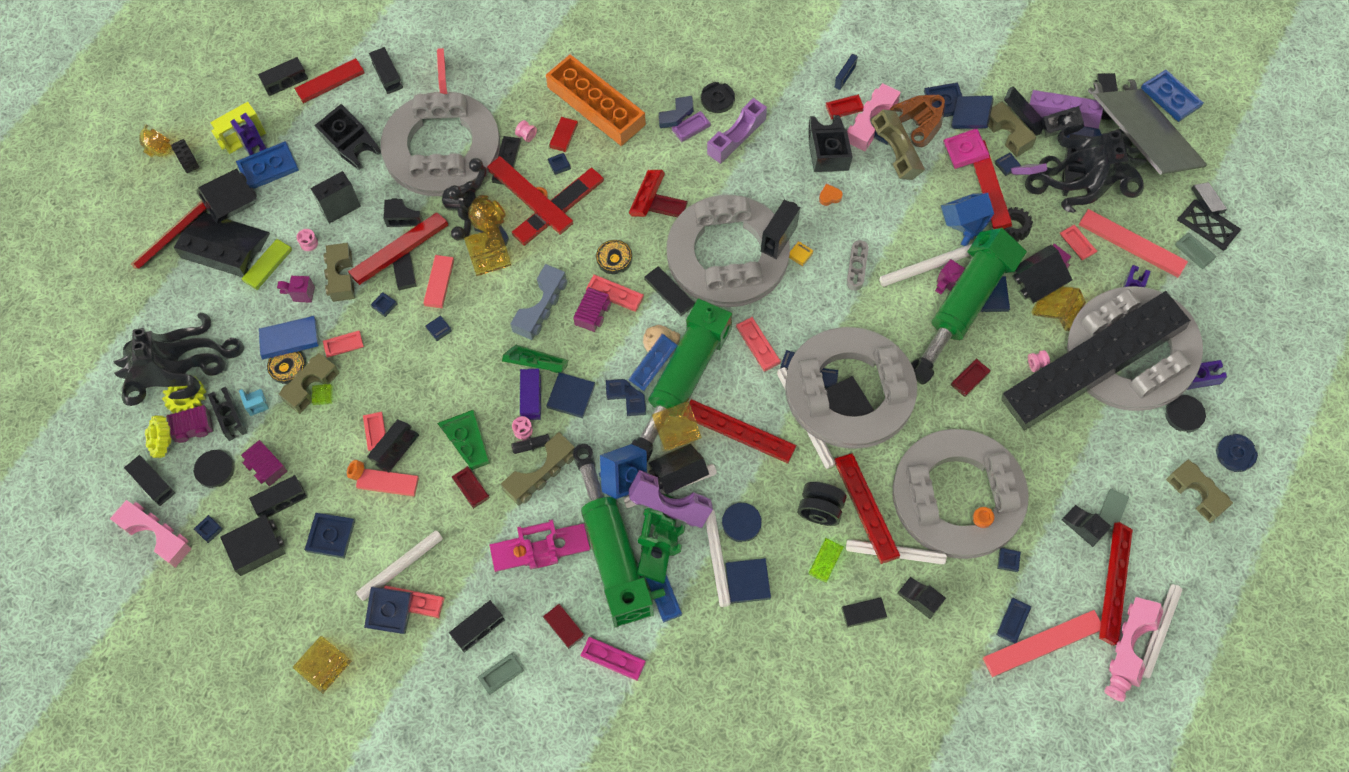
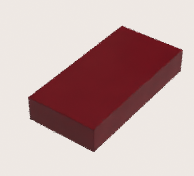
[649,194,688,218]
[951,358,991,397]
[452,466,490,509]
[543,604,585,649]

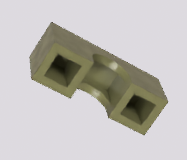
[988,101,1036,157]
[323,242,355,302]
[279,353,339,414]
[1166,459,1233,523]

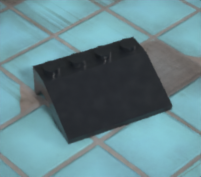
[173,212,270,277]

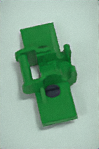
[637,493,685,584]

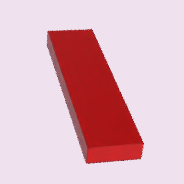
[294,58,364,104]

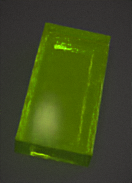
[808,538,844,583]

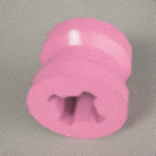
[515,120,537,142]
[297,229,318,251]
[1028,350,1050,372]
[512,416,533,440]
[1104,675,1132,702]

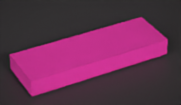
[580,637,646,681]

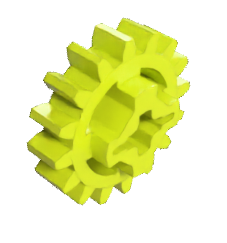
[162,376,207,414]
[145,415,172,458]

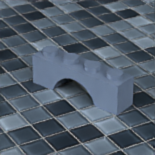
[510,264,567,340]

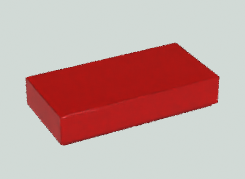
[825,94,864,119]
[549,117,578,152]

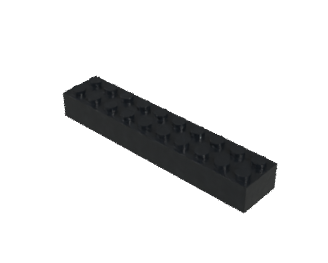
[1002,291,1191,431]

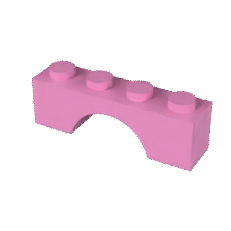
[847,83,901,151]
[110,500,191,568]
[1109,597,1163,687]

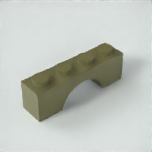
[871,109,925,180]
[501,432,575,506]

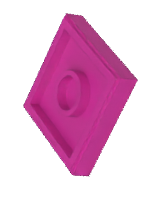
[943,129,989,169]

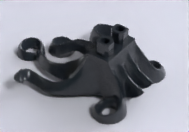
[1025,123,1147,213]
[113,312,244,406]

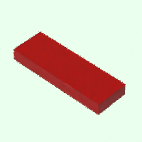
[629,170,665,217]

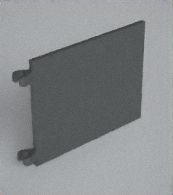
[1088,79,1207,175]

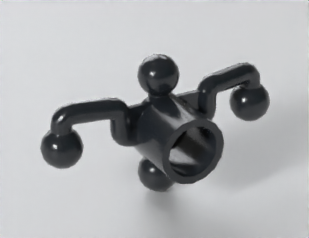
[442,158,486,241]

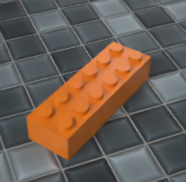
[546,54,646,146]

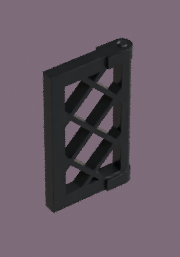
[1177,199,1241,251]

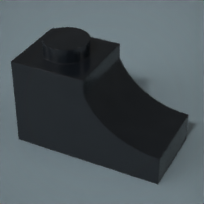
[1041,106,1084,138]
[383,198,423,227]
[1062,505,1112,547]
[897,577,946,619]

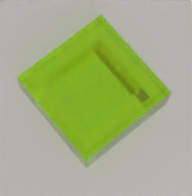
[312,384,333,405]

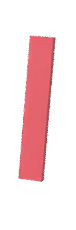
[1079,209,1188,278]
[983,610,1101,678]

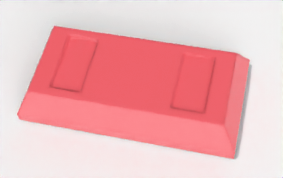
[1060,224,1097,261]
[323,331,364,358]
[363,412,385,451]

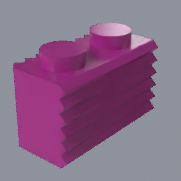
[573,287,611,332]
[166,405,213,443]
[241,440,287,486]

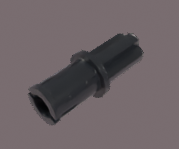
[511,434,550,454]

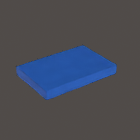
[1141,69,1204,122]
[236,141,299,189]
[259,316,319,360]

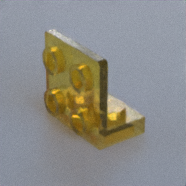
[464,228,511,276]
[1031,286,1086,331]
[652,402,702,452]
[293,636,352,694]

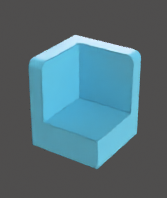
[239,389,269,416]

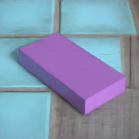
[672,111,711,142]
[1011,163,1047,175]

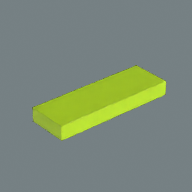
[241,239,292,290]

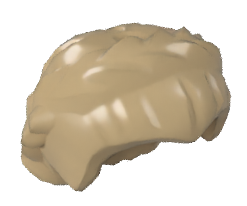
[643,325,680,357]

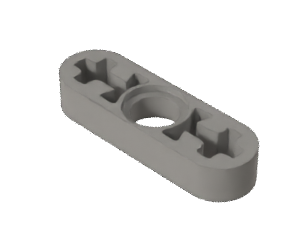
[847,240,869,291]

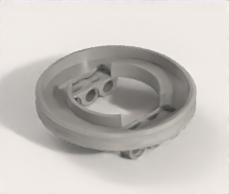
[381,92,500,196]
[667,195,790,307]
[1067,287,1203,411]
[785,327,917,449]
[893,429,1029,559]

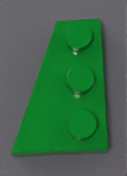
[502,345,569,373]
[437,410,490,470]

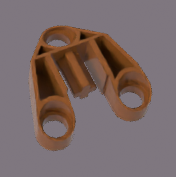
[890,95,945,147]

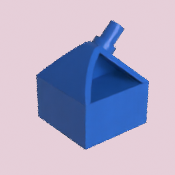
[940,192,994,246]
[599,444,647,499]

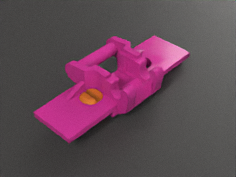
[489,519,590,572]

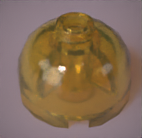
[139,124,173,158]
[468,195,505,232]

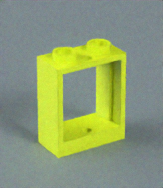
[210,101,266,154]

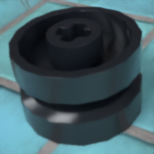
[797,482,847,526]

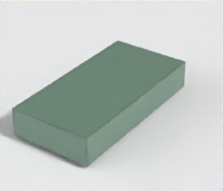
[1175,232,1217,270]
[1099,489,1129,532]
[477,653,524,695]

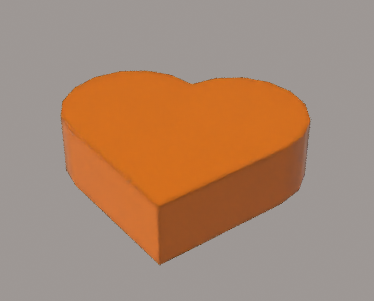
[819,183,843,206]

